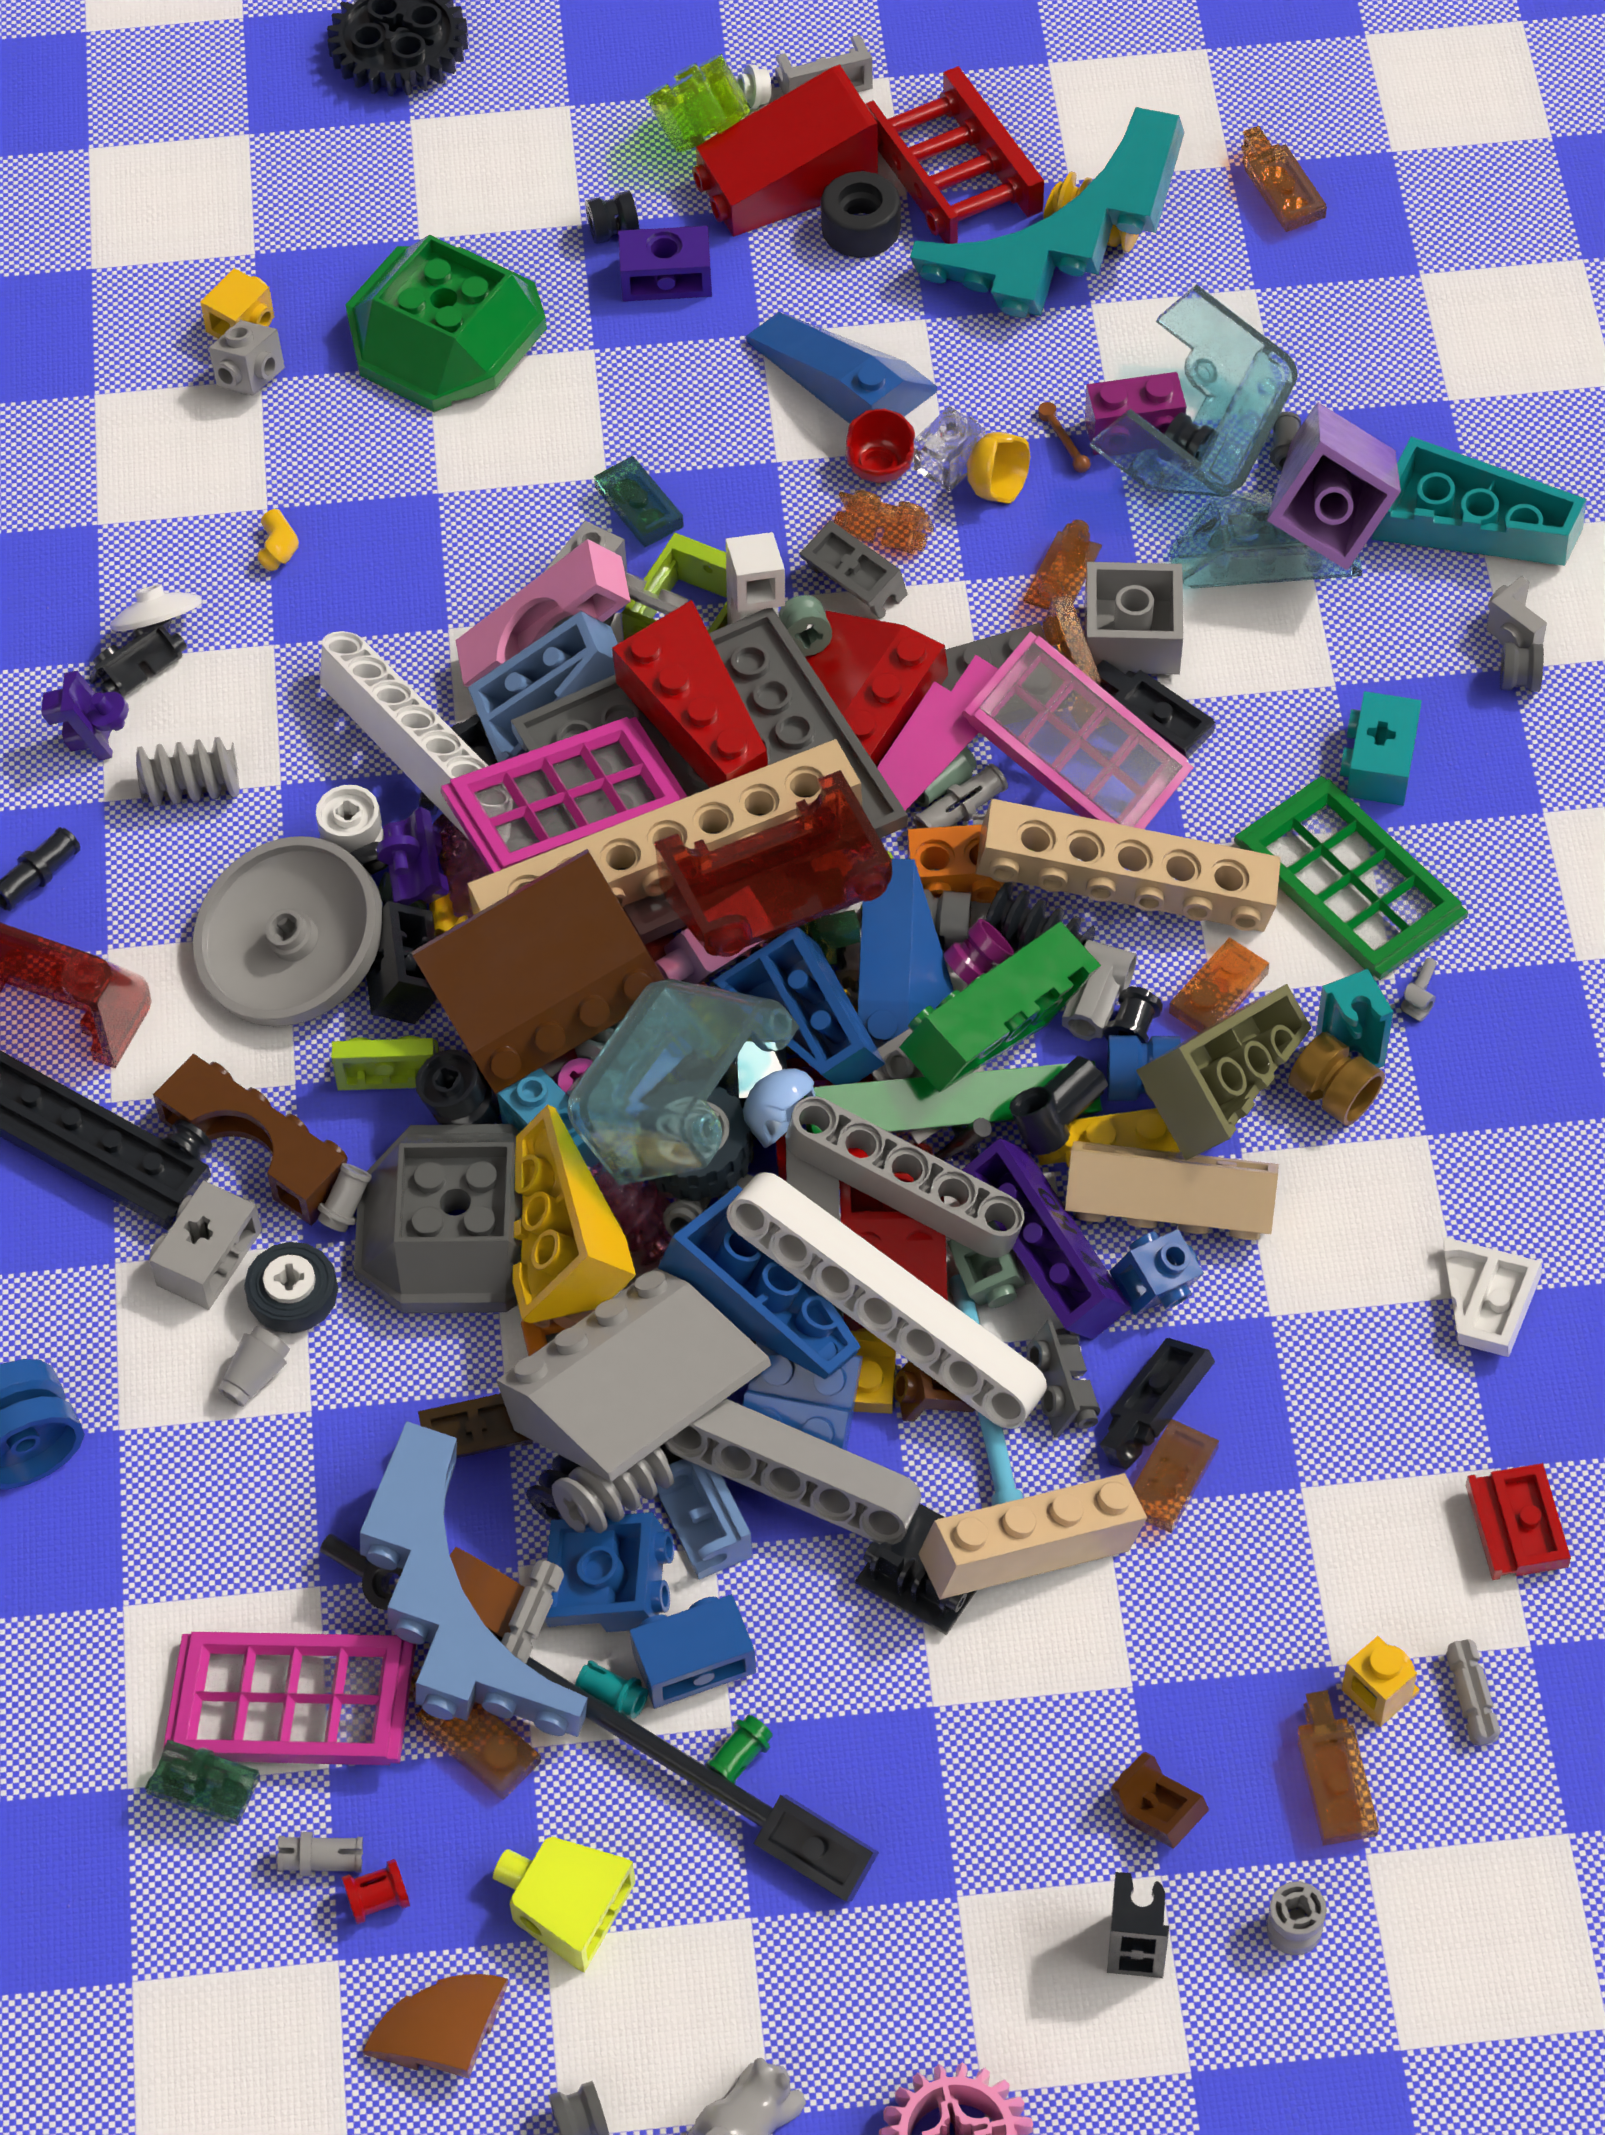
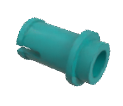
[575,1660,648,1719]

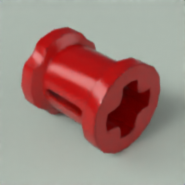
[341,1859,410,1924]

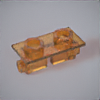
[834,490,934,554]
[1023,519,1102,616]

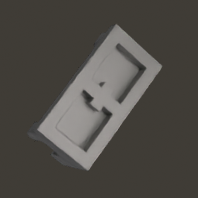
[775,35,873,95]

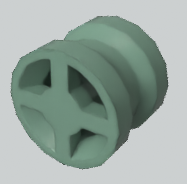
[779,595,832,656]

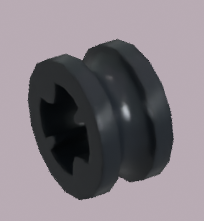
[161,1119,213,1161]

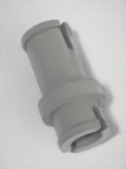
[277,1832,363,1876]

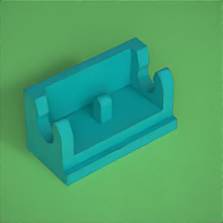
[1315,969,1393,1068]

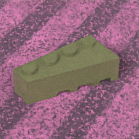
[1136,984,1311,1160]

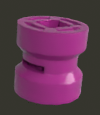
[944,919,1014,985]

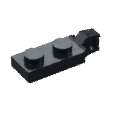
[1091,659,1216,759]
[1100,1338,1215,1470]

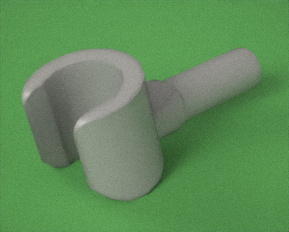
[1400,958,1437,1022]

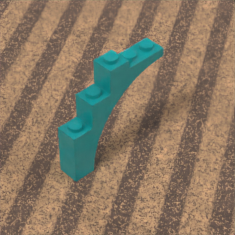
[910,107,1185,318]

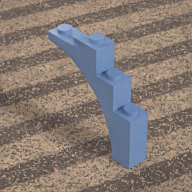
[360,1421,588,1737]

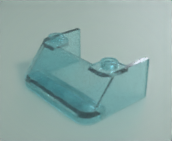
[1089,284,1298,497]

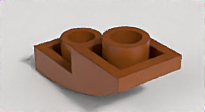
[450,1547,525,1639]

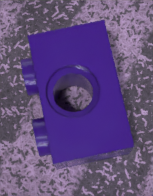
[618,226,712,302]

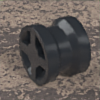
[1159,412,1215,471]

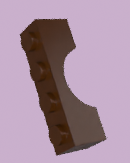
[153,1053,348,1226]

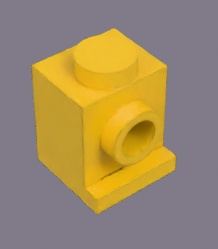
[1341,1636,1420,1727]

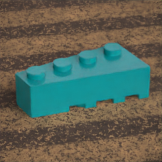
[1372,436,1587,566]

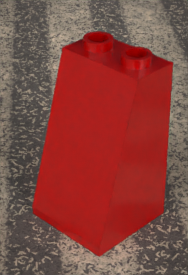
[692,64,878,237]

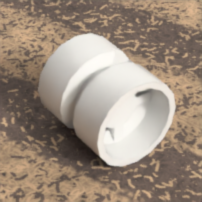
[316,785,384,853]

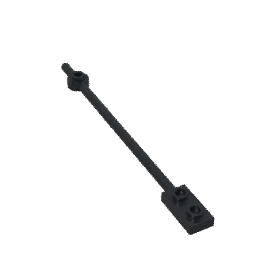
[320,1534,879,1902]

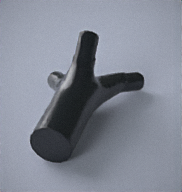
[933,1118,992,1161]

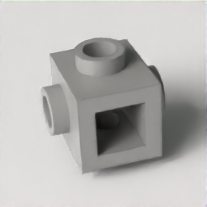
[209,320,285,395]

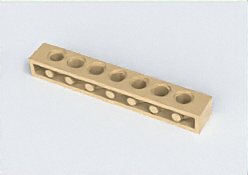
[467,739,863,915]

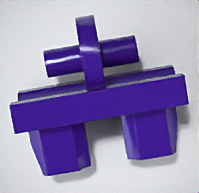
[41,671,129,761]
[376,807,449,905]

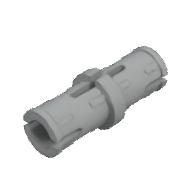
[913,763,1008,828]

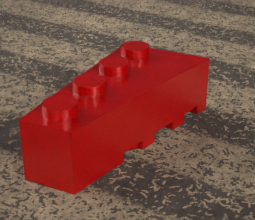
[612,600,768,788]

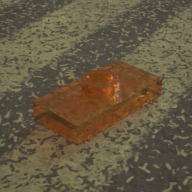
[1133,1419,1219,1534]

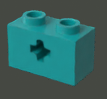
[1340,691,1422,806]

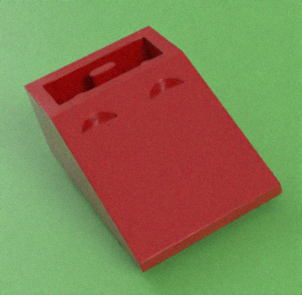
[840,1174,948,1331]

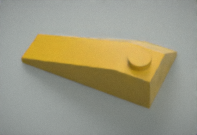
[512,1104,636,1323]

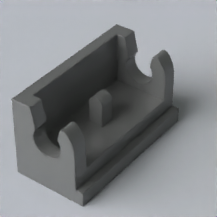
[799,520,908,618]

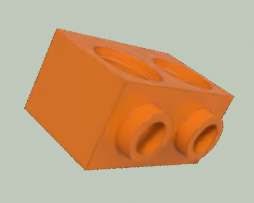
[908,824,1005,903]

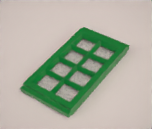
[1234,775,1468,980]

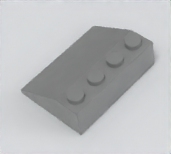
[496,1268,771,1482]

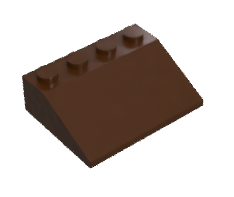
[411,849,671,1094]

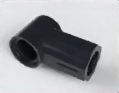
[1009,1056,1108,1155]

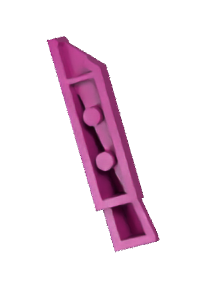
[865,655,1015,847]

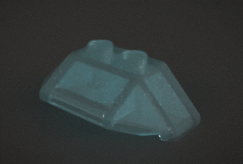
[1169,491,1362,589]

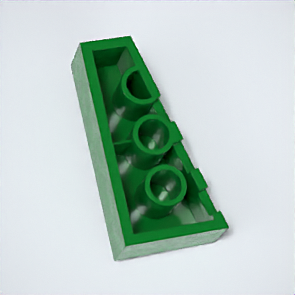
[899,921,1101,1093]

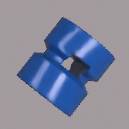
[1107,1035,1181,1101]

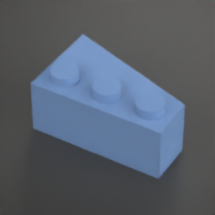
[468,611,618,762]

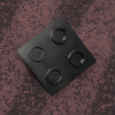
[855,1504,977,1635]

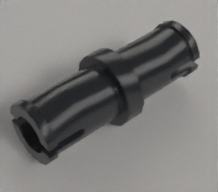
[0,827,80,911]

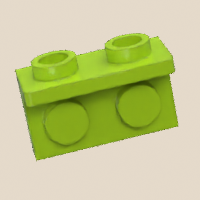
[331,1035,439,1090]

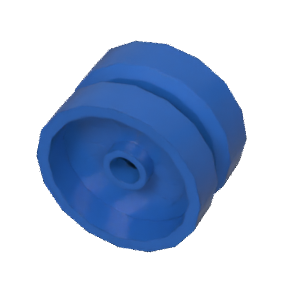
[0,1359,85,1490]

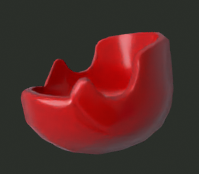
[846,408,915,484]

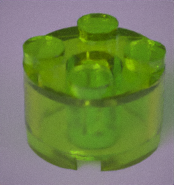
[645,54,751,153]

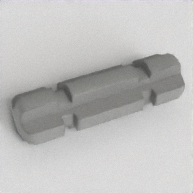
[501,1560,564,1664]
[1446,1639,1501,1746]

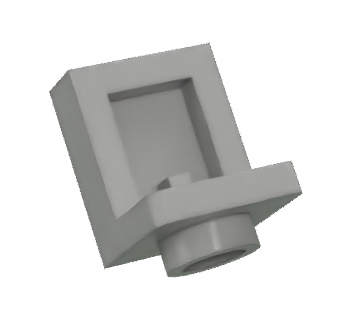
[1486,576,1547,648]

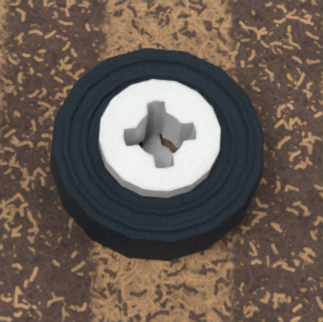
[244,1242,338,1333]

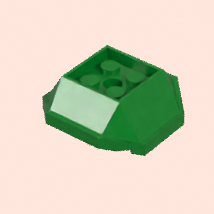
[345,235,547,412]

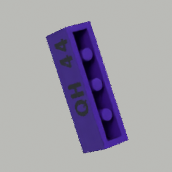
[962,1138,1132,1340]

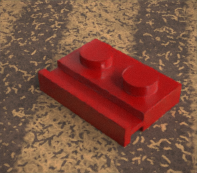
[1465,1463,1571,1581]

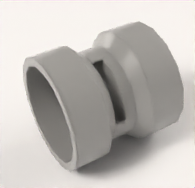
[1266,1881,1327,1955]

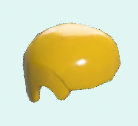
[967,432,1031,504]

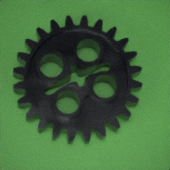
[327,0,468,96]

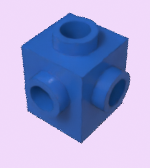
[1109,1229,1204,1315]

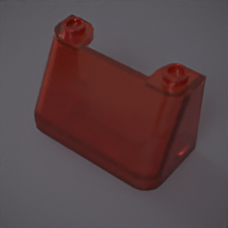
[654,770,892,957]
[0,923,152,1069]

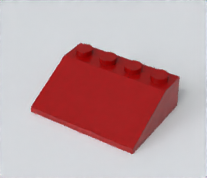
[804,610,949,767]

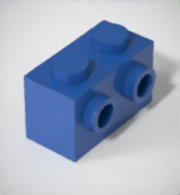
[629,1594,756,1709]

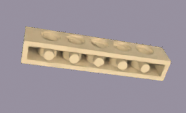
[975,798,1281,932]

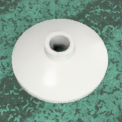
[110,584,202,632]

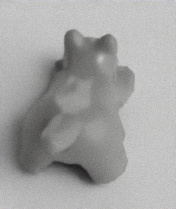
[687,2058,806,2135]

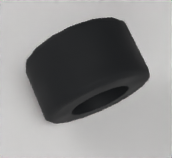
[820,171,901,258]

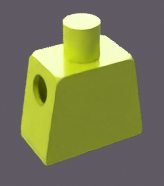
[493,1837,636,1973]

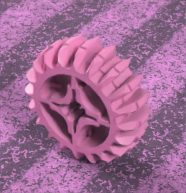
[879,2062,1033,2135]

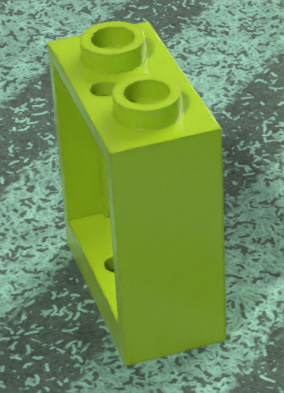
[621,533,727,640]

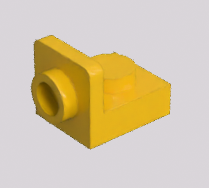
[851,1328,896,1414]

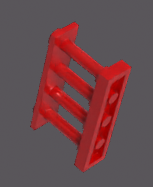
[866,66,1044,244]

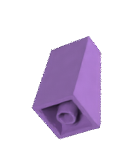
[1267,402,1401,570]

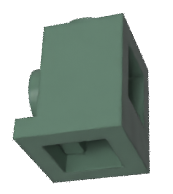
[947,1220,1026,1308]

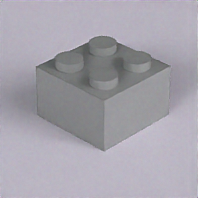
[1084,562,1183,674]

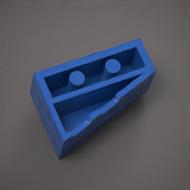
[713,925,885,1085]

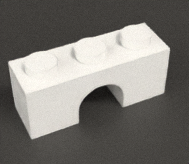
[726,532,785,625]

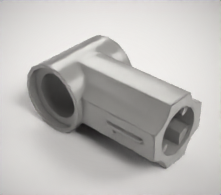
[1062,940,1137,1041]

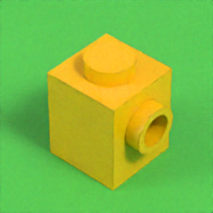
[200,268,275,339]

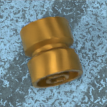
[1288,1032,1385,1126]

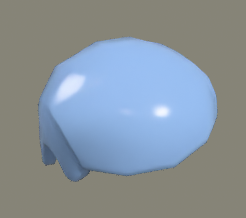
[743,1068,815,1148]

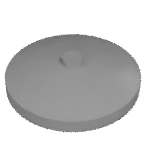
[193,836,383,1027]

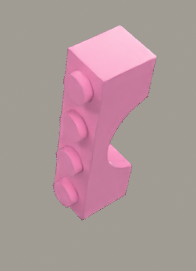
[455,539,631,687]

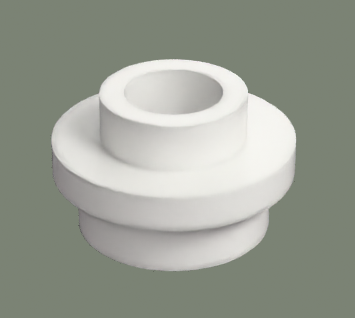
[737,64,771,109]

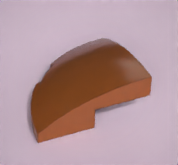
[363,1974,509,2079]

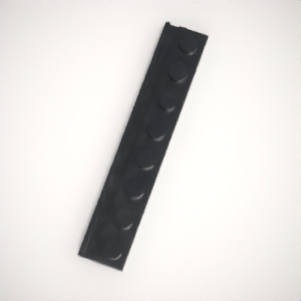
[0,1050,211,1230]

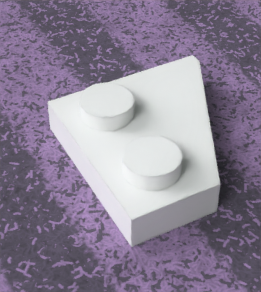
[1443,1237,1542,1357]

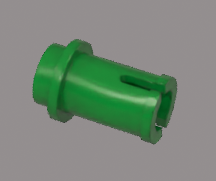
[705,1715,773,1784]

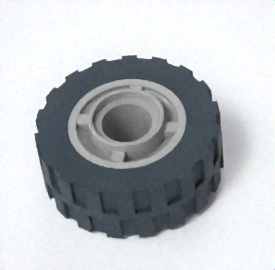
[637,1083,754,1201]

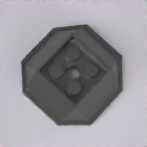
[354,1124,523,1313]

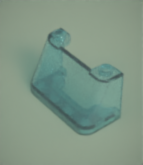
[567,979,799,1186]

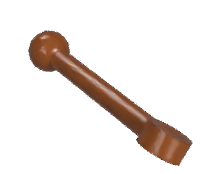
[1038,402,1091,473]

